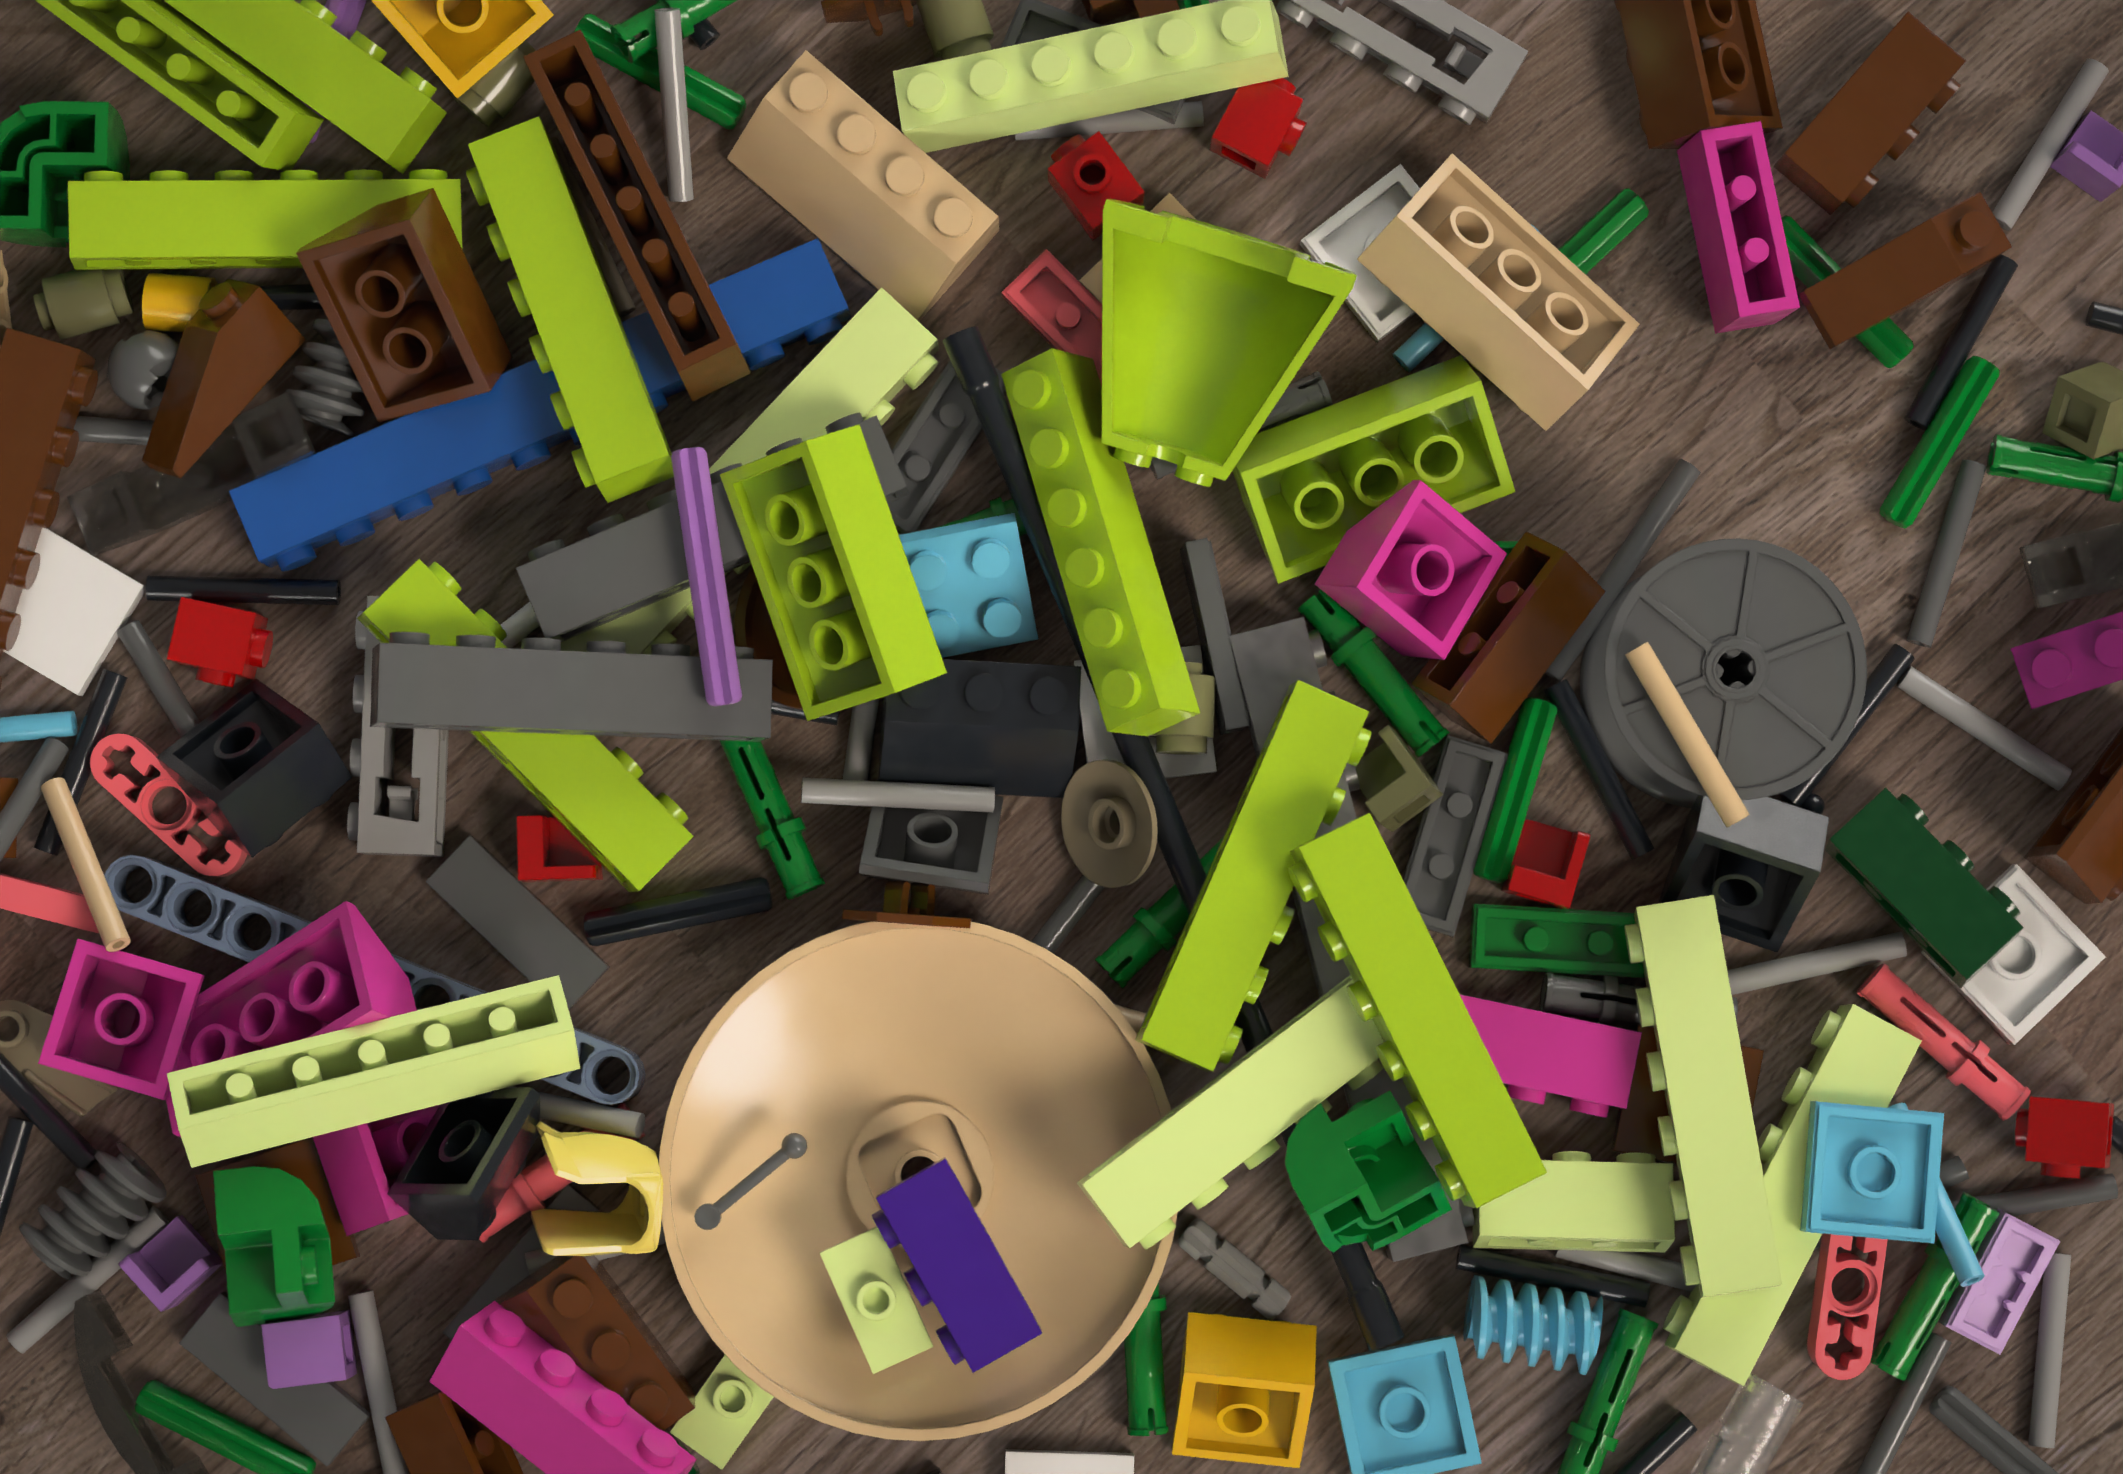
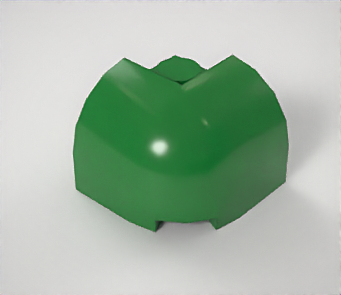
[0,101,130,248]
[1285,1090,1452,1253]
[213,1166,335,1327]

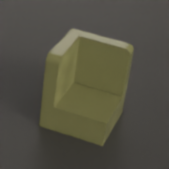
[2042,362,2123,459]
[1356,725,1443,832]

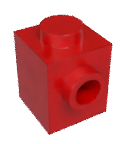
[1209,78,1307,179]
[1048,131,1145,241]
[167,597,273,688]
[2015,1096,2114,1179]

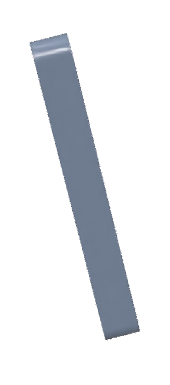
[104,855,646,1105]

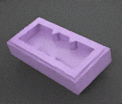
[1938,1208,2060,1355]

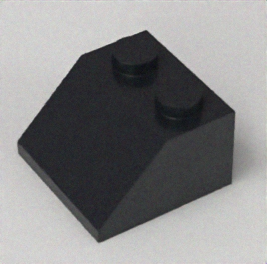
[156,679,352,858]
[1658,795,1829,953]
[387,1087,540,1241]

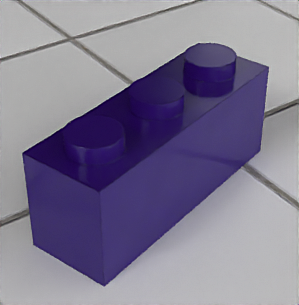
[872,1157,1042,1373]

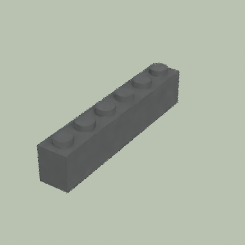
[516,413,909,642]
[370,632,773,742]

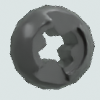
[107,330,179,410]

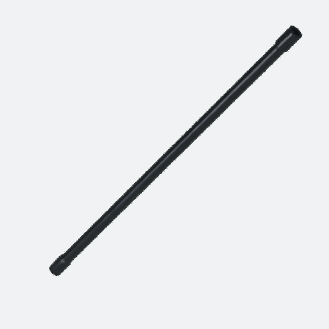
[942,326,1405,1351]

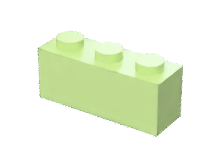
[1472,1151,1675,1253]

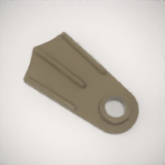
[0,1000,117,1117]

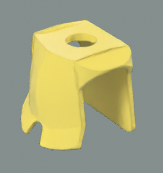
[531,1121,663,1256]

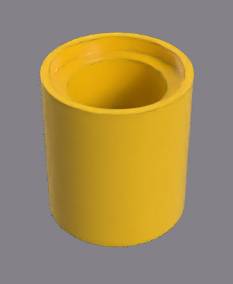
[142,273,217,333]

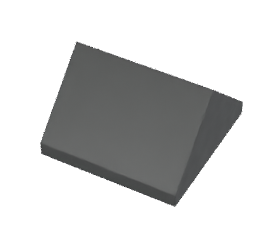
[859,780,1004,895]

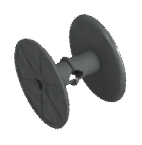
[1579,538,1867,808]

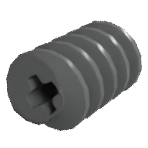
[282,319,365,438]
[19,1141,167,1280]

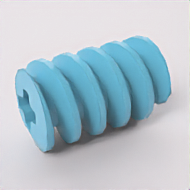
[1463,1275,1603,1375]

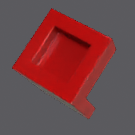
[517,815,603,882]
[1501,819,1591,909]

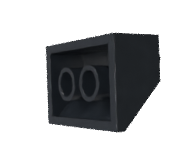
[878,659,1081,798]

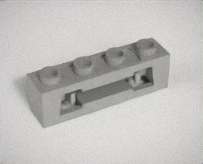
[1275,0,1528,125]
[347,596,449,857]

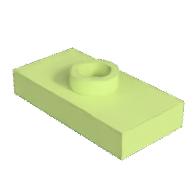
[820,1227,934,1374]
[670,1355,774,1470]

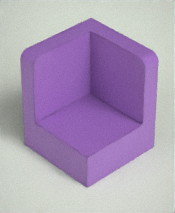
[2050,110,2123,202]
[118,1215,223,1312]
[261,1310,357,1389]

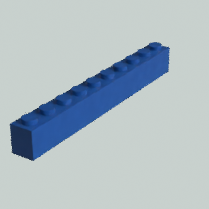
[229,238,851,571]

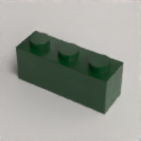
[1825,788,2024,989]

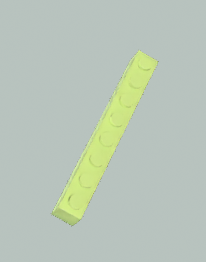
[561,287,939,655]

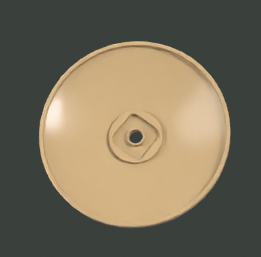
[659,921,1178,1441]

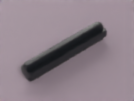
[583,877,772,946]

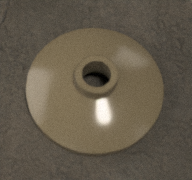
[1061,759,1158,888]

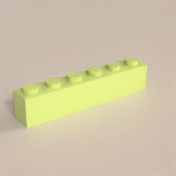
[893,0,1289,153]
[1624,895,1783,1298]
[1077,974,1384,1250]
[167,975,581,1168]
[1663,1004,1922,1386]

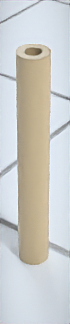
[1625,642,1750,828]
[41,777,131,952]

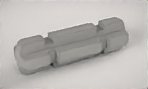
[1178,1218,1291,1320]

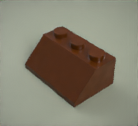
[1614,0,1783,149]
[296,188,513,423]
[2024,726,2123,904]
[477,1255,695,1431]

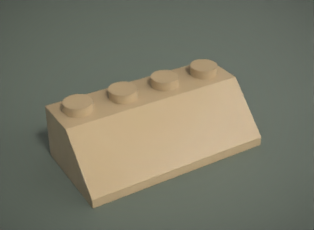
[727,50,1000,322]
[1357,153,1640,431]

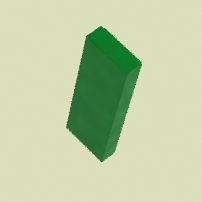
[1469,904,1645,978]

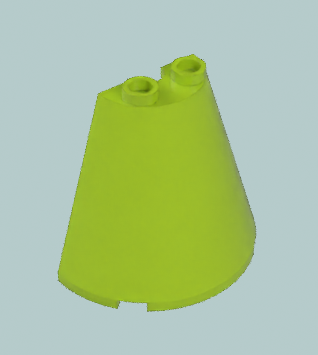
[1102,199,1357,487]

